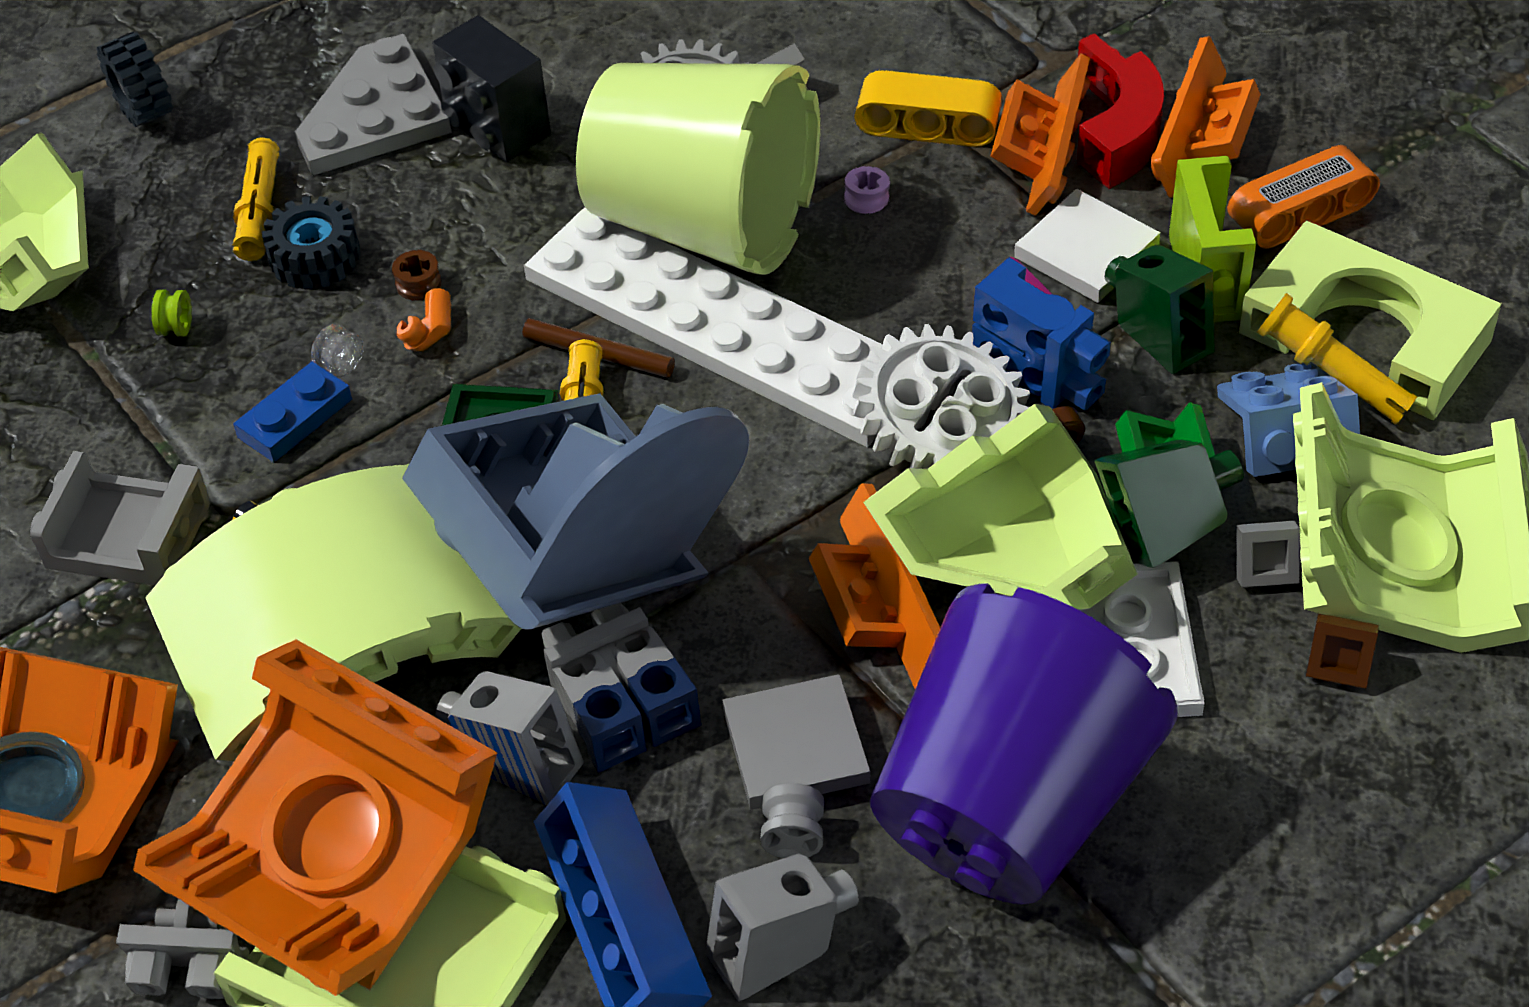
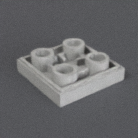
[722,674,870,810]

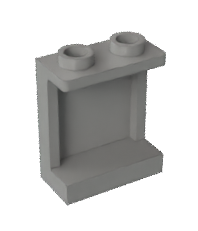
[30,451,211,586]

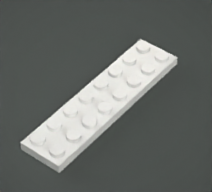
[524,207,883,448]

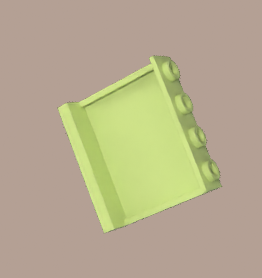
[214,846,566,1007]

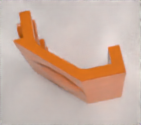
[133,639,498,996]

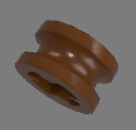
[392,250,442,300]

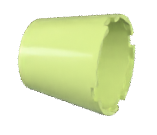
[576,63,820,275]

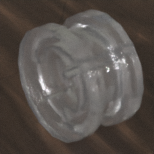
[311,323,364,378]

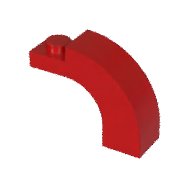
[1077,34,1164,189]

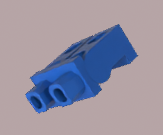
[972,257,1111,410]

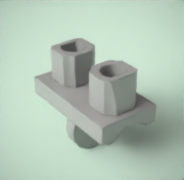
[116,899,250,999]

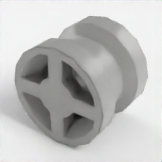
[760,783,824,858]

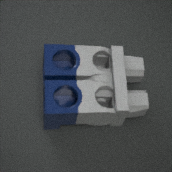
[541,603,702,773]

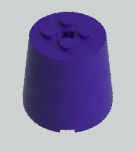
[870,583,1178,904]

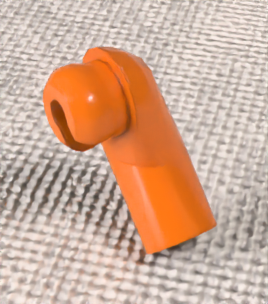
[396,288,451,351]

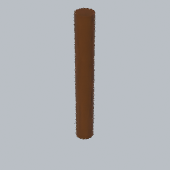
[522,318,675,378]

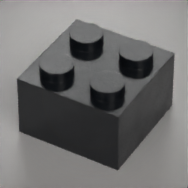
[432,15,552,163]

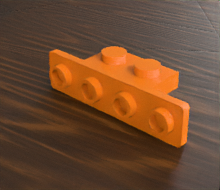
[1151,36,1261,198]
[990,53,1091,216]
[809,483,940,689]

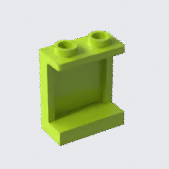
[1169,156,1256,322]

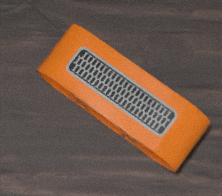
[1227,145,1380,249]

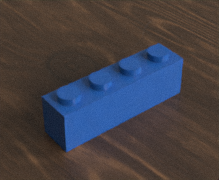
[534,782,712,1007]

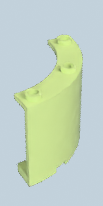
[146,464,522,761]

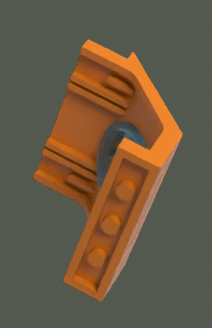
[0,647,179,893]

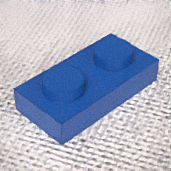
[233,361,352,463]

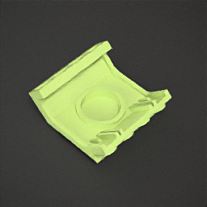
[1293,383,1529,653]

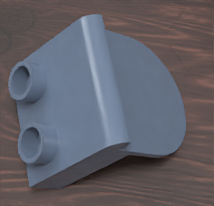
[402,393,749,630]

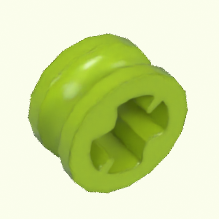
[152,290,192,336]

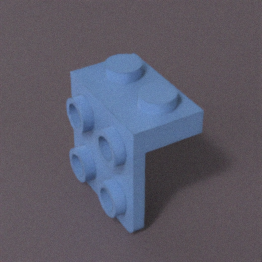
[1217,363,1360,477]

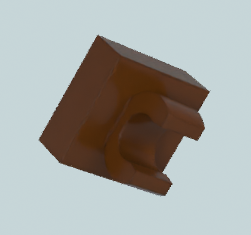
[1306,613,1379,688]

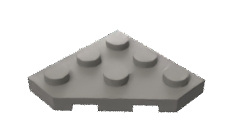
[295,34,451,176]

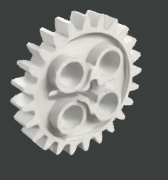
[852,324,1030,469]

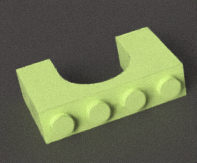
[1239,220,1502,421]

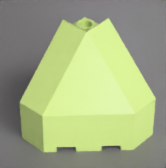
[0,133,89,311]
[863,404,1138,610]

